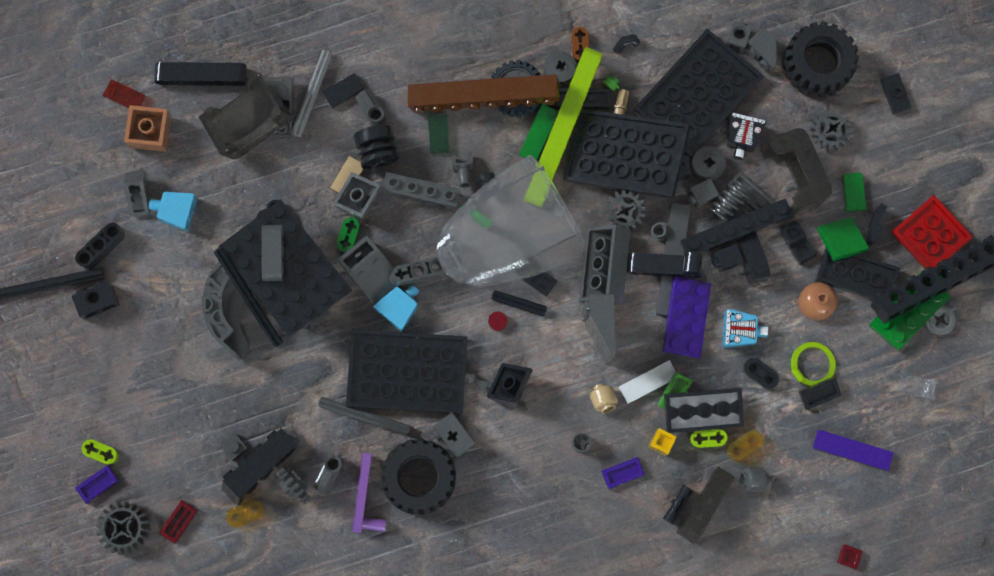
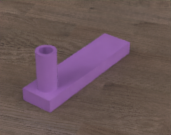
[352,453,386,533]

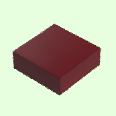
[837,544,863,570]

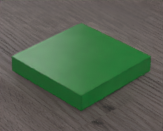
[817,217,869,261]

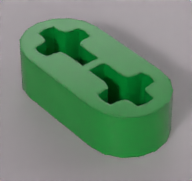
[337,217,360,254]

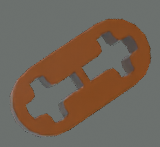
[571,27,589,63]

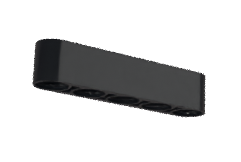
[154,62,247,86]

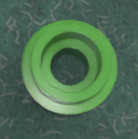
[603,75,620,92]

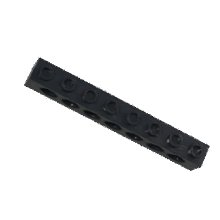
[871,235,994,324]

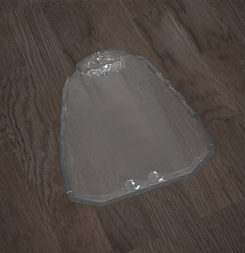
[437,155,586,287]

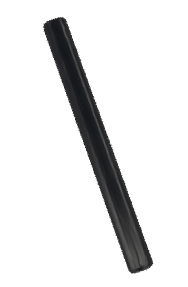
[214,247,283,347]
[0,268,105,300]

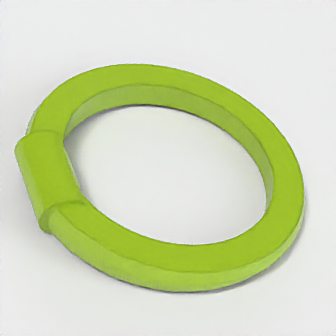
[791,342,836,387]

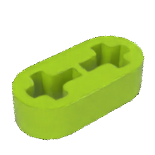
[689,429,727,448]
[81,439,119,465]

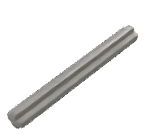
[292,50,332,137]

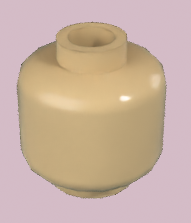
[590,383,618,414]

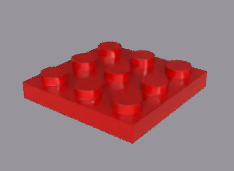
[891,195,973,269]

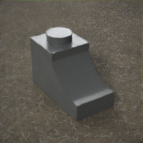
[123,171,150,217]

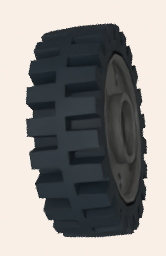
[491,60,541,118]

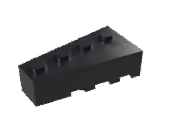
[222,428,297,506]

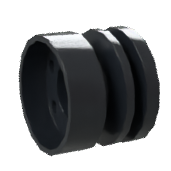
[353,124,400,169]

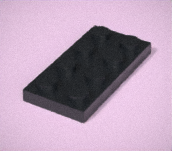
[815,246,900,300]

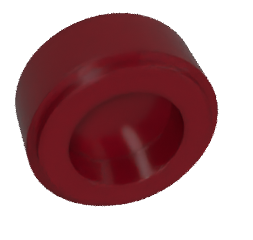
[488,311,507,331]

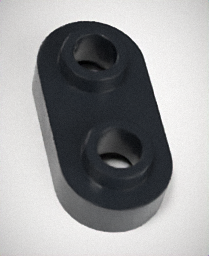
[743,358,779,390]

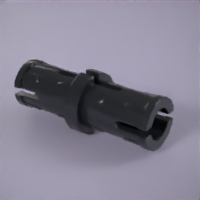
[663,485,694,525]

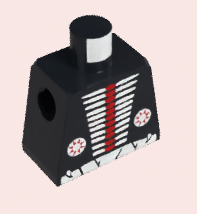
[727,113,767,160]

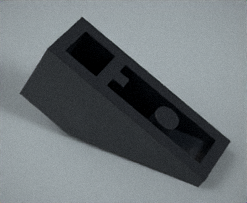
[737,232,771,284]

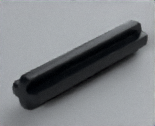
[491,290,547,316]

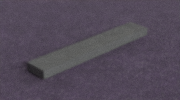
[656,203,690,316]

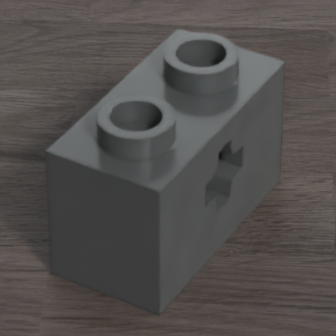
[433,413,475,459]

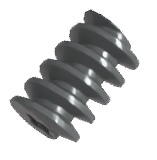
[709,178,750,221]

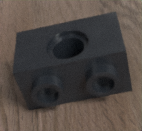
[71,280,120,320]

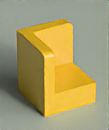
[648,428,676,456]

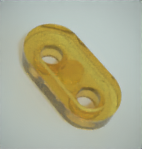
[727,430,763,461]
[226,500,265,528]

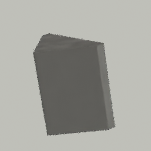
[333,172,382,220]

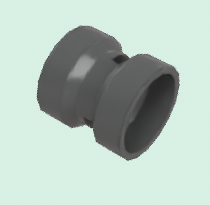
[571,432,592,453]

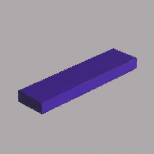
[812,429,894,471]

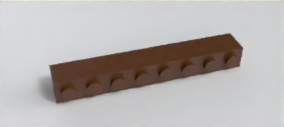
[408,74,560,114]

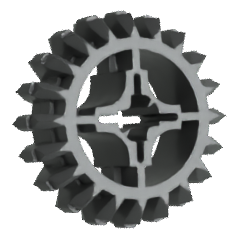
[96,501,151,555]

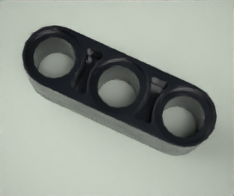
[75,222,125,270]

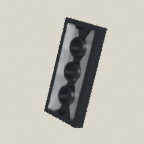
[664,387,744,433]

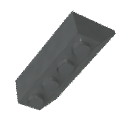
[579,225,631,305]

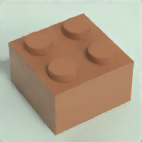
[124,105,172,152]

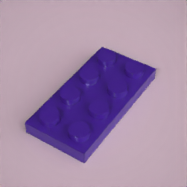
[662,276,711,359]

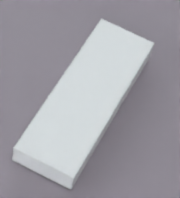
[618,360,675,404]

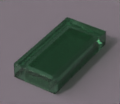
[428,115,449,154]

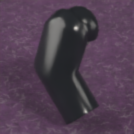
[612,34,640,54]

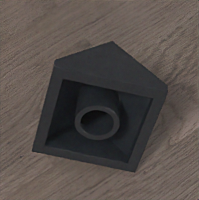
[487,363,533,410]

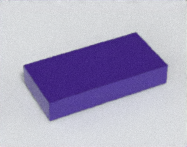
[601,457,645,489]
[75,465,120,504]

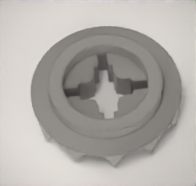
[925,305,956,336]

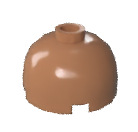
[798,282,838,321]

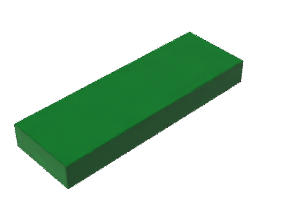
[518,104,559,163]

